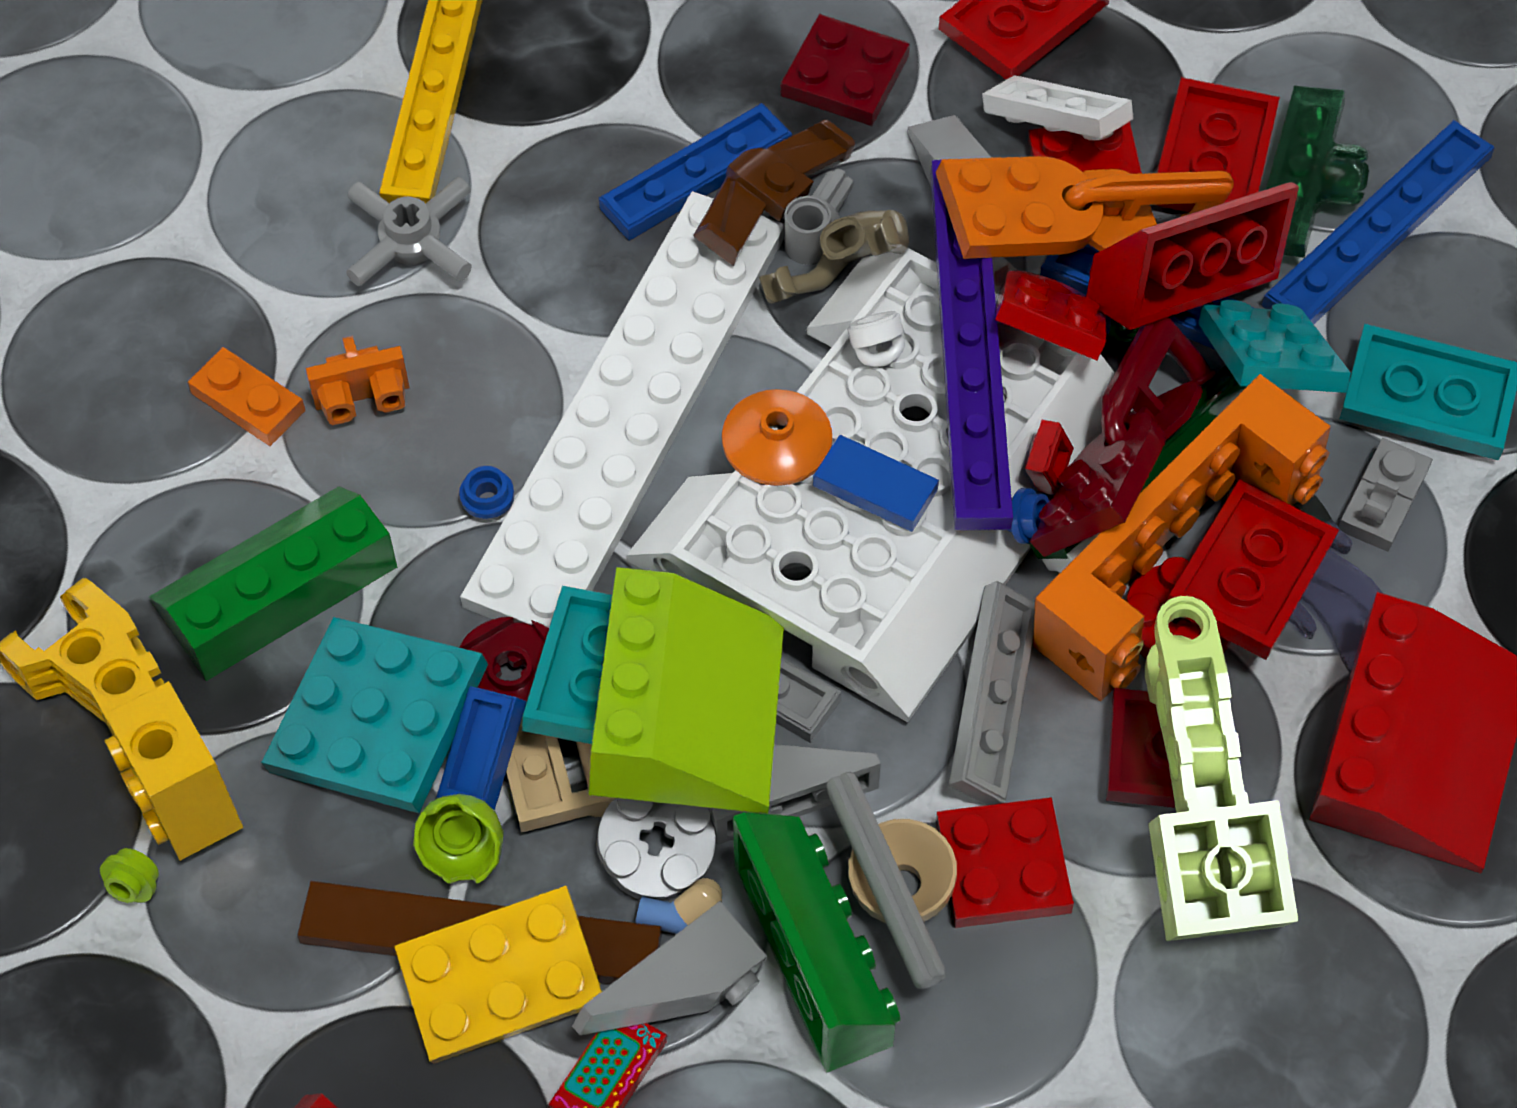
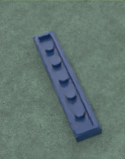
[1262,120,1495,324]

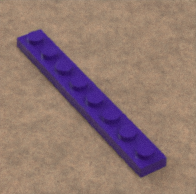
[930,160,1013,530]

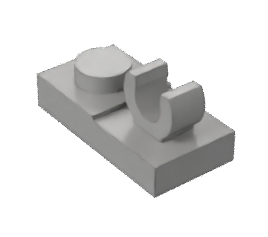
[1338,437,1433,552]

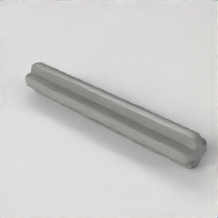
[826,772,945,989]

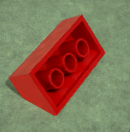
[1086,182,1299,330]

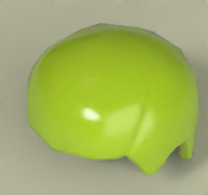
[413,794,504,884]

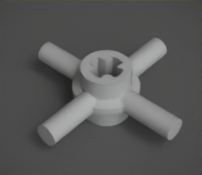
[346,177,472,286]

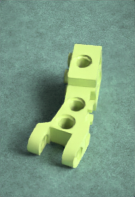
[1145,596,1298,941]

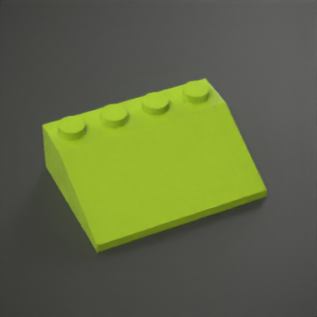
[589,567,784,814]

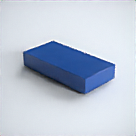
[813,435,939,532]
[436,686,527,810]

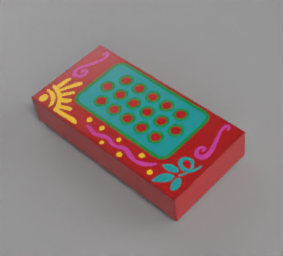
[548,1023,667,1108]

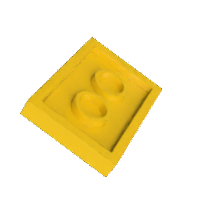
[394,886,602,1064]

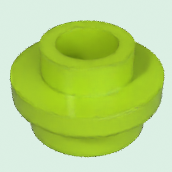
[100,848,159,903]

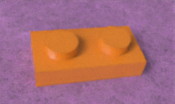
[187,347,306,446]

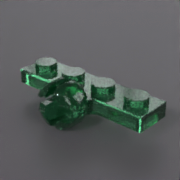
[1266,86,1369,258]

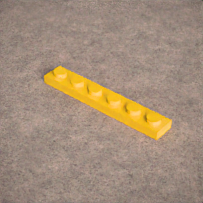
[379,0,482,204]

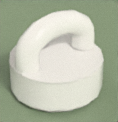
[847,311,905,367]

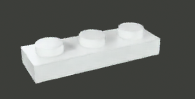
[982,75,1133,140]

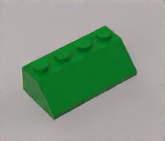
[149,486,398,681]
[733,812,901,1073]

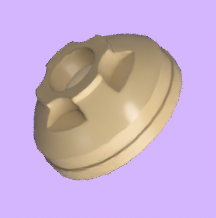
[848,819,957,923]

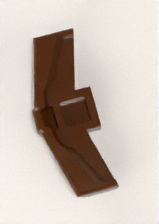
[693,119,855,267]

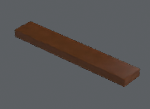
[297,881,662,984]

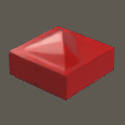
[1025,419,1074,495]

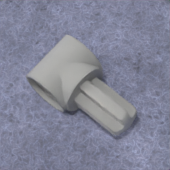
[784,169,853,264]

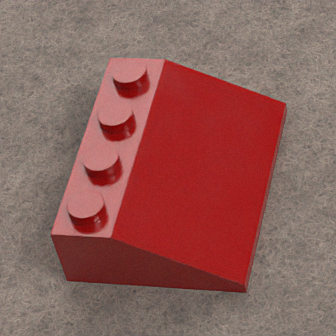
[1309,592,1517,873]

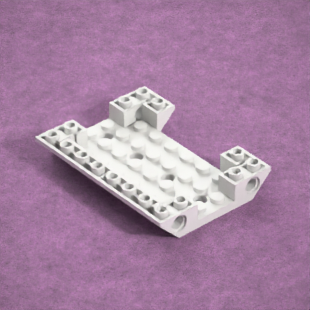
[626,249,1115,723]

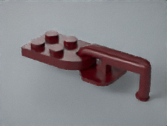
[1030,317,1217,557]

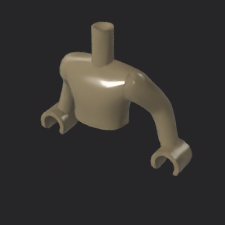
[759,210,909,304]

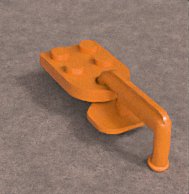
[935,156,1234,259]

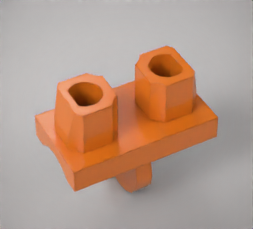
[306,336,410,425]

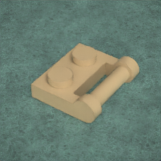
[506,716,615,833]

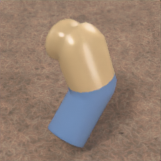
[636,878,722,934]

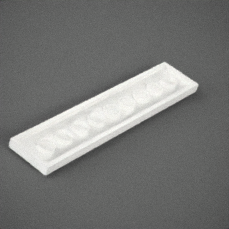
[460,191,785,628]

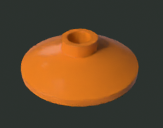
[722,389,832,486]

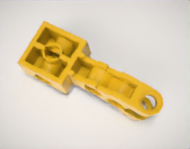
[0,578,244,861]

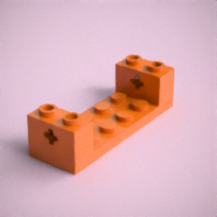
[1033,374,1331,702]

